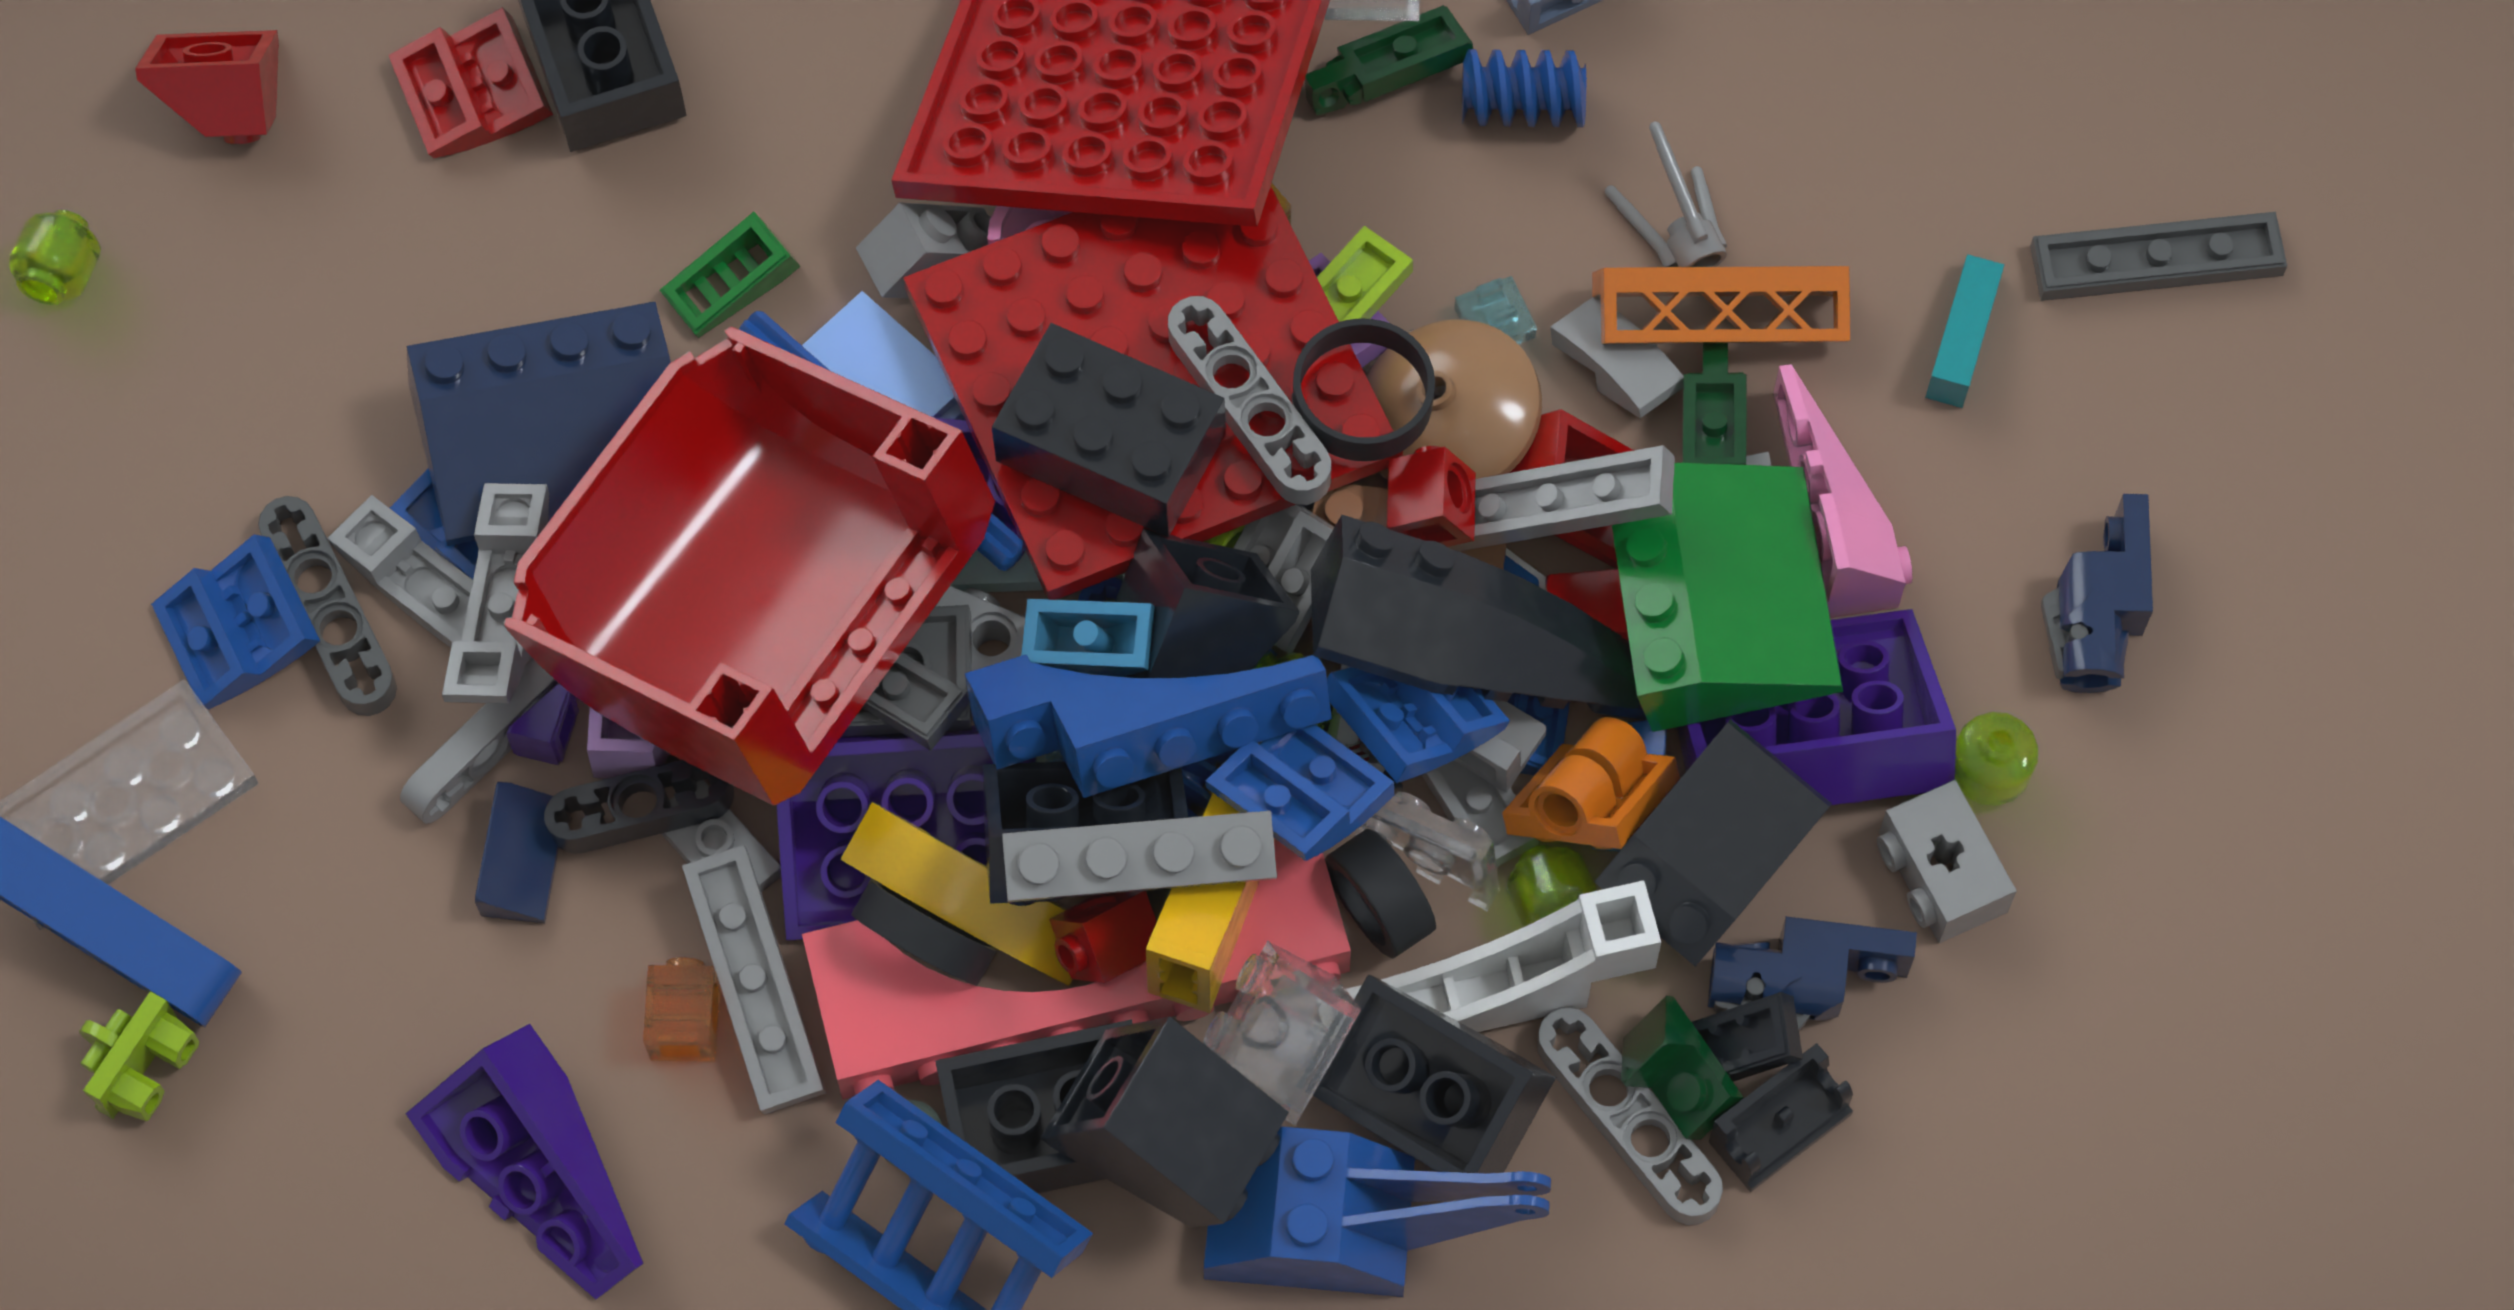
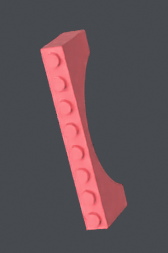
[802,839,1351,1100]

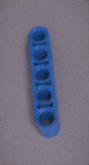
[0,817,242,1027]

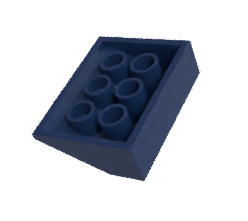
[406,301,671,546]

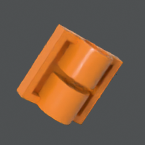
[1502,717,1680,849]

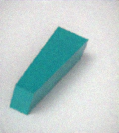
[1925,254,2005,408]

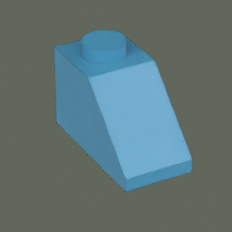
[1021,599,1155,677]

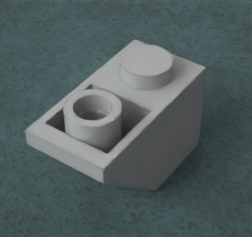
[856,202,991,298]

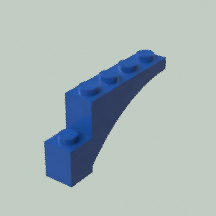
[964,654,1332,798]

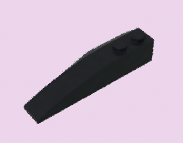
[1311,514,1647,720]

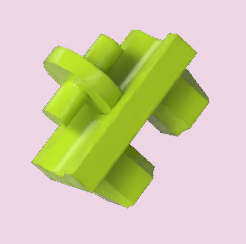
[79,991,200,1121]

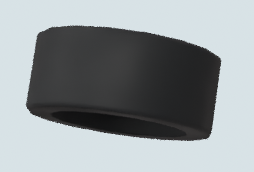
[1325,828,1437,959]

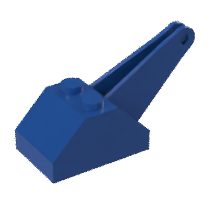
[1204,1126,1551,1297]

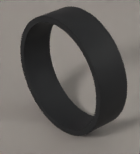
[1292,318,1435,462]
[851,879,997,986]

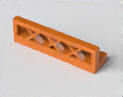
[1592,266,1850,344]

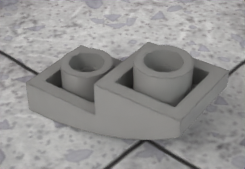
[1550,297,1684,418]

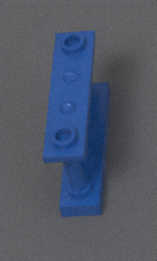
[784,1080,1093,1310]

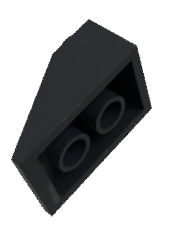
[1594,719,1832,967]
[983,761,1188,906]
[1304,974,1557,1174]

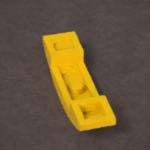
[841,802,1073,986]

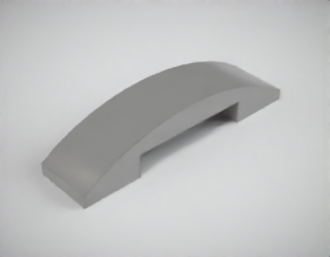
[442,483,549,703]
[327,495,532,663]

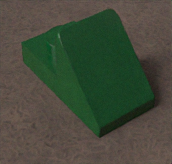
[1621,995,1744,1140]

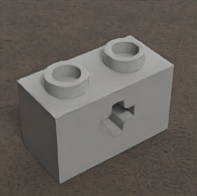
[1877,780,2017,943]

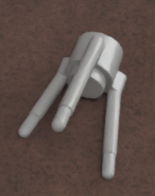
[1605,121,1727,267]

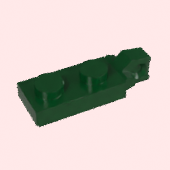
[1304,5,1473,116]
[1682,343,1747,465]

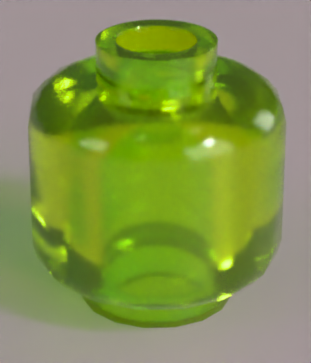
[8,210,101,305]
[1955,712,2039,806]
[1506,845,1598,927]

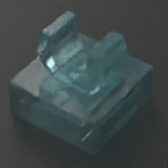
[1454,276,1537,344]

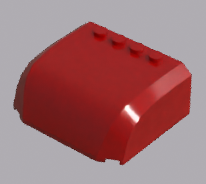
[504,326,995,806]

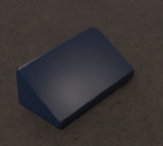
[475,781,559,924]

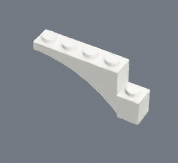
[1317,880,1661,1047]

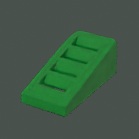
[659,211,801,338]

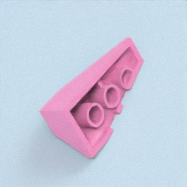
[1773,364,1912,618]

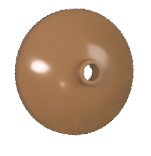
[1366,319,1542,481]

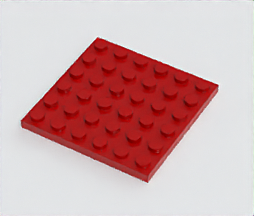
[891,0,1330,227]
[903,186,1403,600]

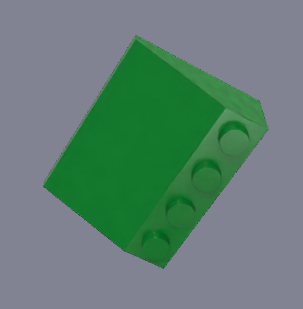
[1612,463,1843,732]

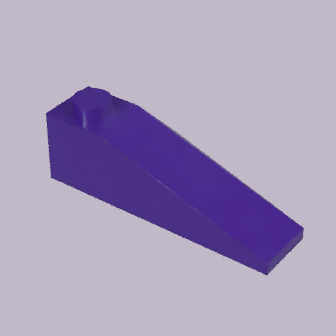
[405,1024,644,1299]

